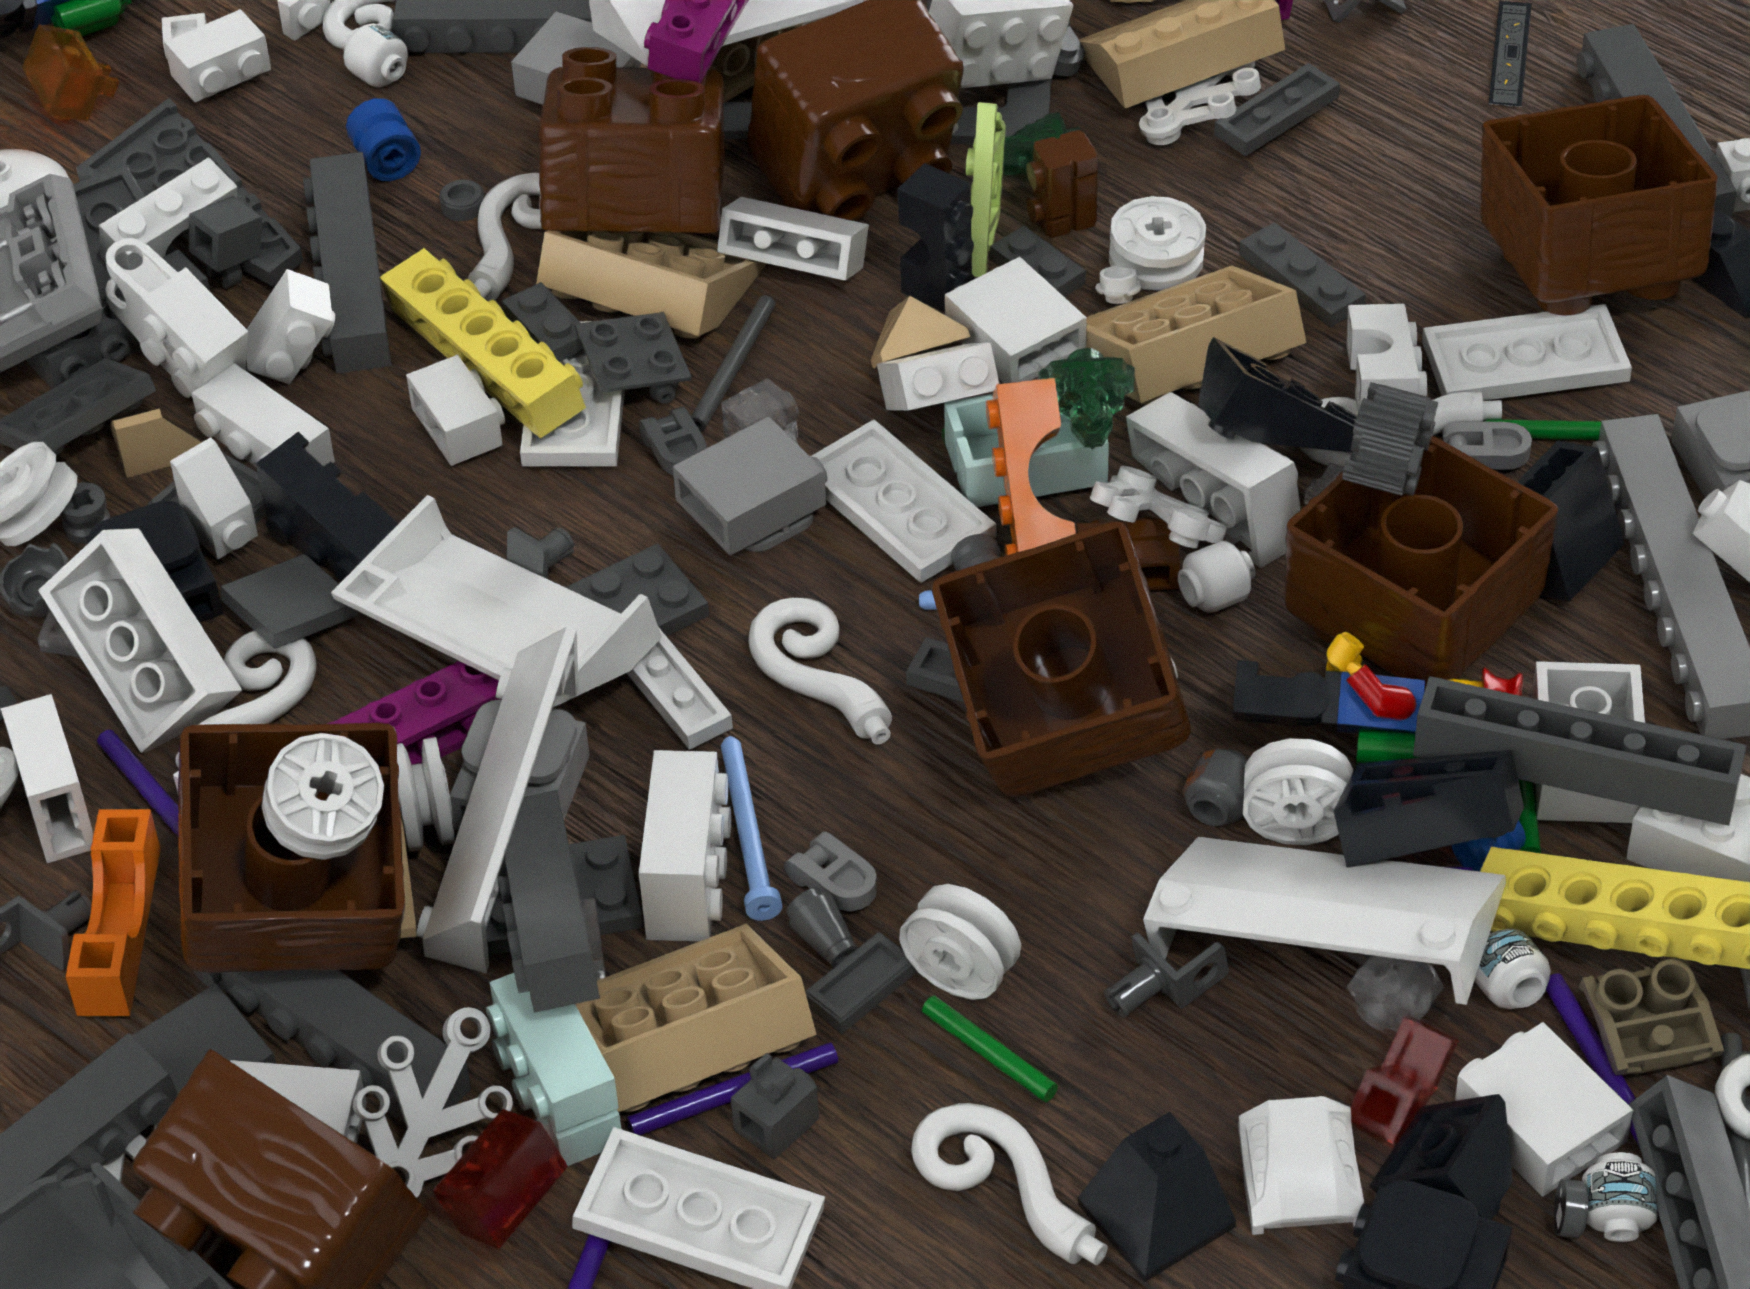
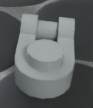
[1442,421,1532,470]
[784,832,877,911]

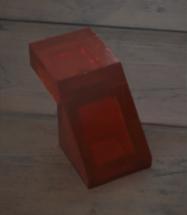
[1350,1016,1459,1144]

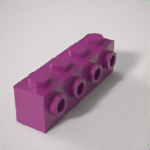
[644,0,749,83]
[327,660,502,765]

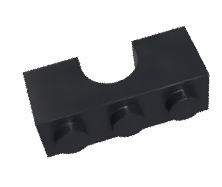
[898,163,974,313]

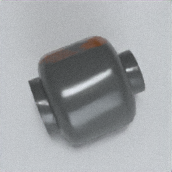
[1182,748,1248,826]

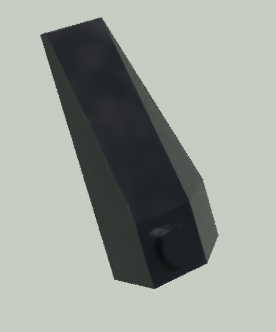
[1198,337,1357,453]

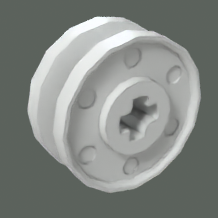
[1109,196,1206,291]
[0,442,77,546]
[261,733,384,860]
[397,737,455,852]
[1243,738,1353,845]
[899,884,1021,1000]

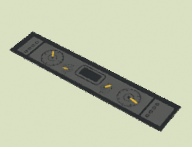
[1488,1,1532,107]

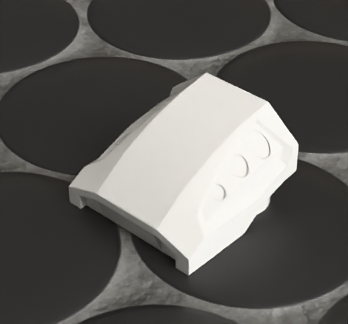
[1238,1096,1364,1235]

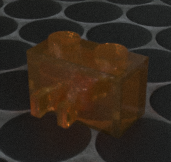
[22,24,119,121]

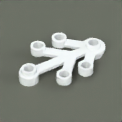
[1139,61,1261,145]
[1090,466,1227,548]
[353,1007,513,1198]

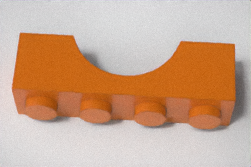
[986,378,1076,556]
[65,809,161,1016]

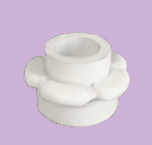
[1096,266,1141,304]

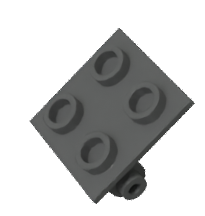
[574,312,692,403]

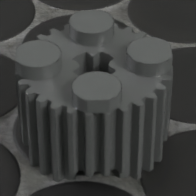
[1342,382,1438,496]

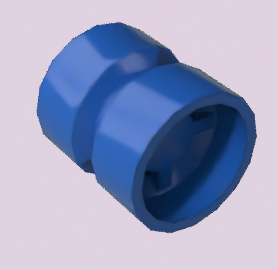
[346,98,421,181]

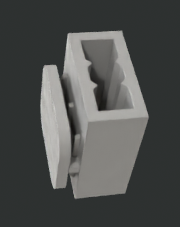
[511,12,641,104]
[1671,390,1750,498]
[673,416,828,556]
[450,700,590,831]

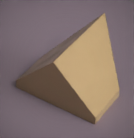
[870,296,970,369]
[110,408,202,478]

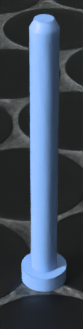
[721,736,782,921]

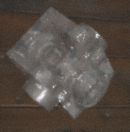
[1347,955,1444,1036]

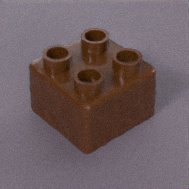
[747,0,964,221]
[538,47,725,233]
[1480,95,1718,315]
[1285,435,1558,692]
[932,521,1191,797]
[178,723,405,973]
[132,1049,429,1289]

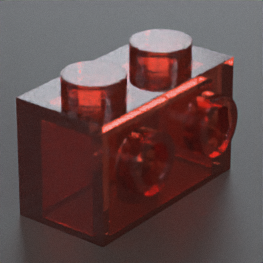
[433,1109,568,1249]

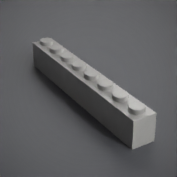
[1592,414,1750,739]

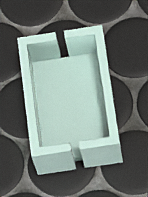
[944,377,1109,507]
[486,973,621,1168]

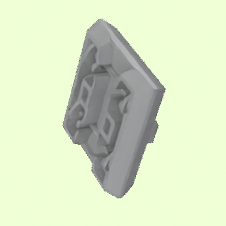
[0,174,103,372]

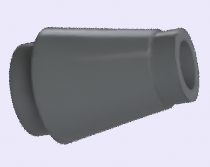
[786,887,858,968]

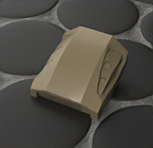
[1579,959,1724,1075]

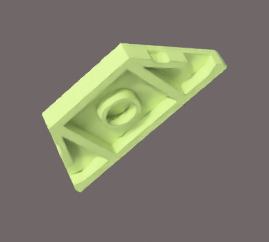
[966,102,1006,277]

